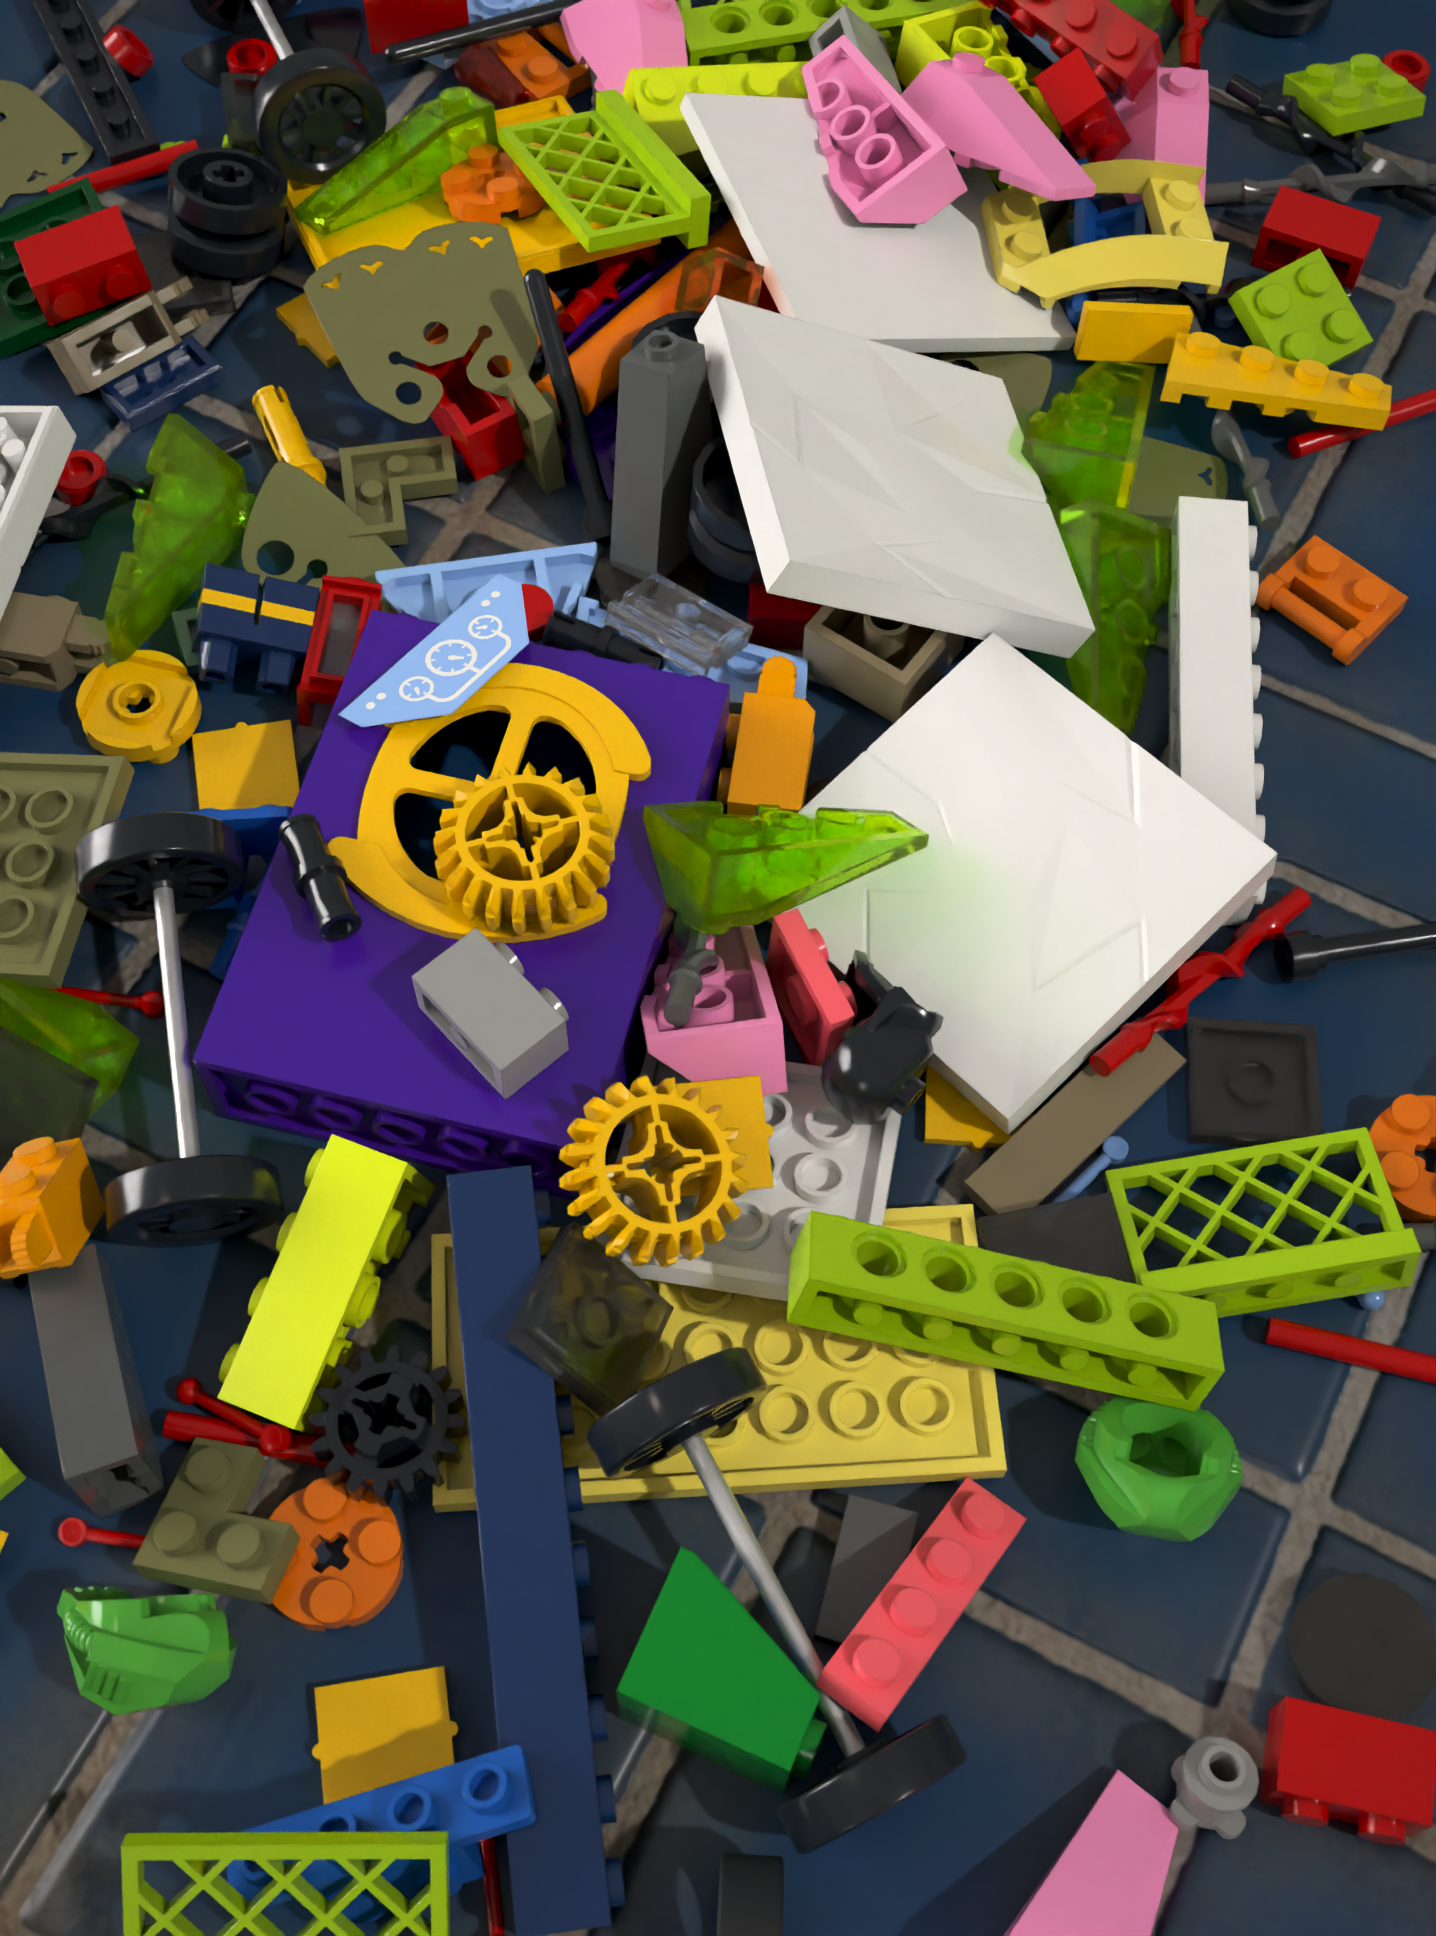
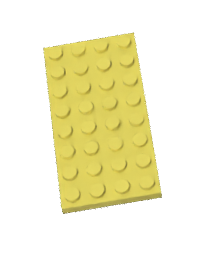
[431,1204,1007,1513]

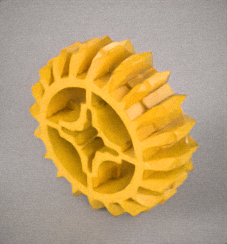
[433,762,615,937]
[559,1076,749,1267]

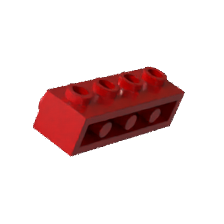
[979,0,1164,101]

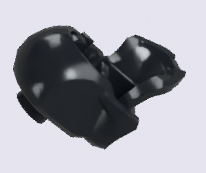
[821,950,944,1125]

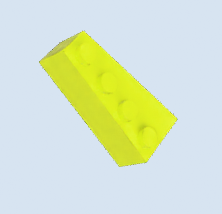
[894,0,1062,191]
[622,61,809,192]
[217,1134,436,1434]

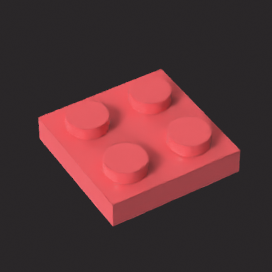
[765,908,858,1066]

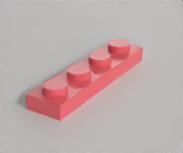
[815,1477,1027,1733]

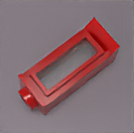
[296,575,382,727]

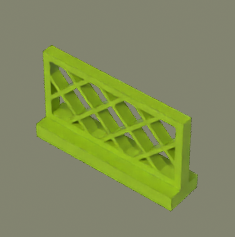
[498,89,711,253]
[1105,1127,1421,1318]
[121,1831,450,1936]

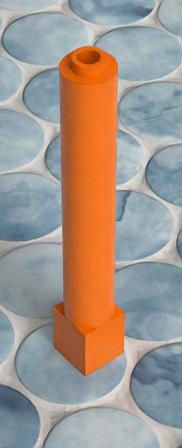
[535,217,756,429]

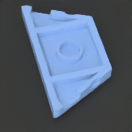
[375,542,598,645]

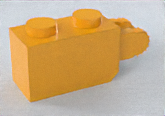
[717,655,816,833]
[0,1137,105,1279]

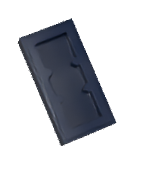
[99,335,225,432]

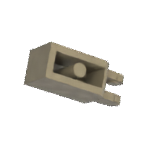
[46,276,210,395]
[0,591,125,692]

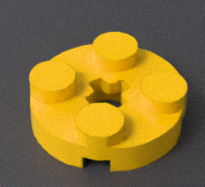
[76,650,202,764]

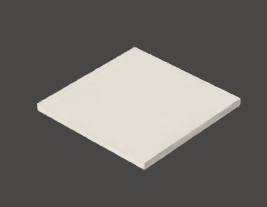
[679,92,1077,353]

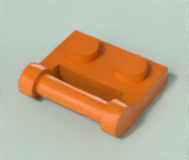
[477,4,591,103]
[1255,535,1408,666]

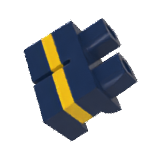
[191,563,320,697]

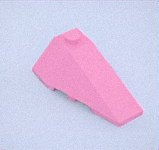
[560,0,688,95]
[801,34,968,224]
[901,52,1097,201]
[1109,67,1209,234]
[640,898,788,1097]
[1003,1770,1179,1936]

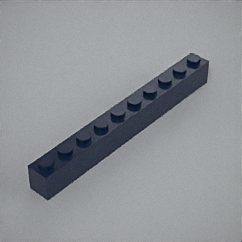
[446,1165,626,1936]

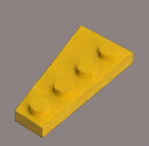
[1160,331,1392,431]

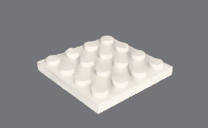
[591,1051,902,1302]

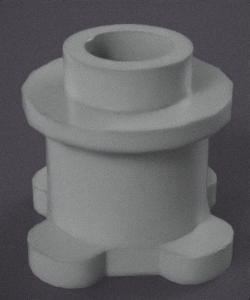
[1169,1737,1259,1839]

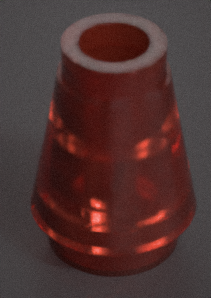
[454,43,530,109]

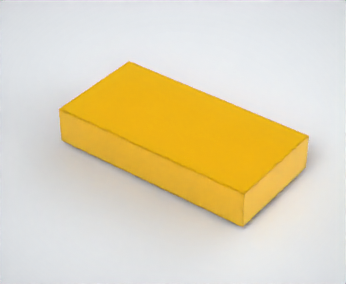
[1073,301,1194,364]

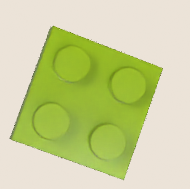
[1282,54,1426,136]
[1227,248,1373,368]

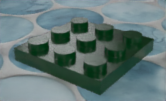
[0,177,146,360]

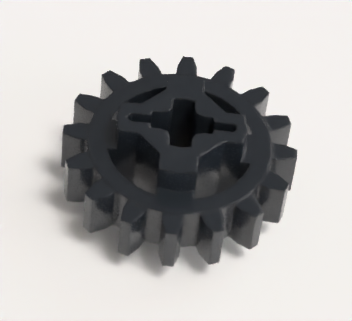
[309,1345,469,1507]

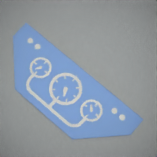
[338,573,529,727]

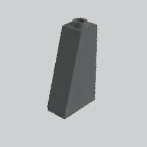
[610,329,714,585]
[27,1243,168,1518]

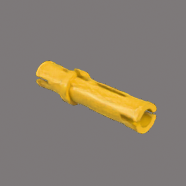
[252,385,327,488]

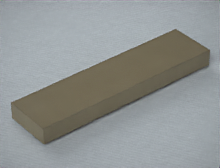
[960,1017,1187,1235]

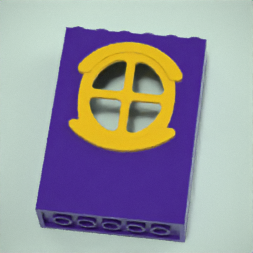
[192,609,730,1201]

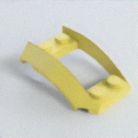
[980,159,1229,308]

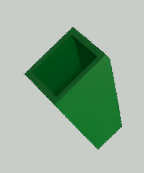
[616,1547,827,1795]

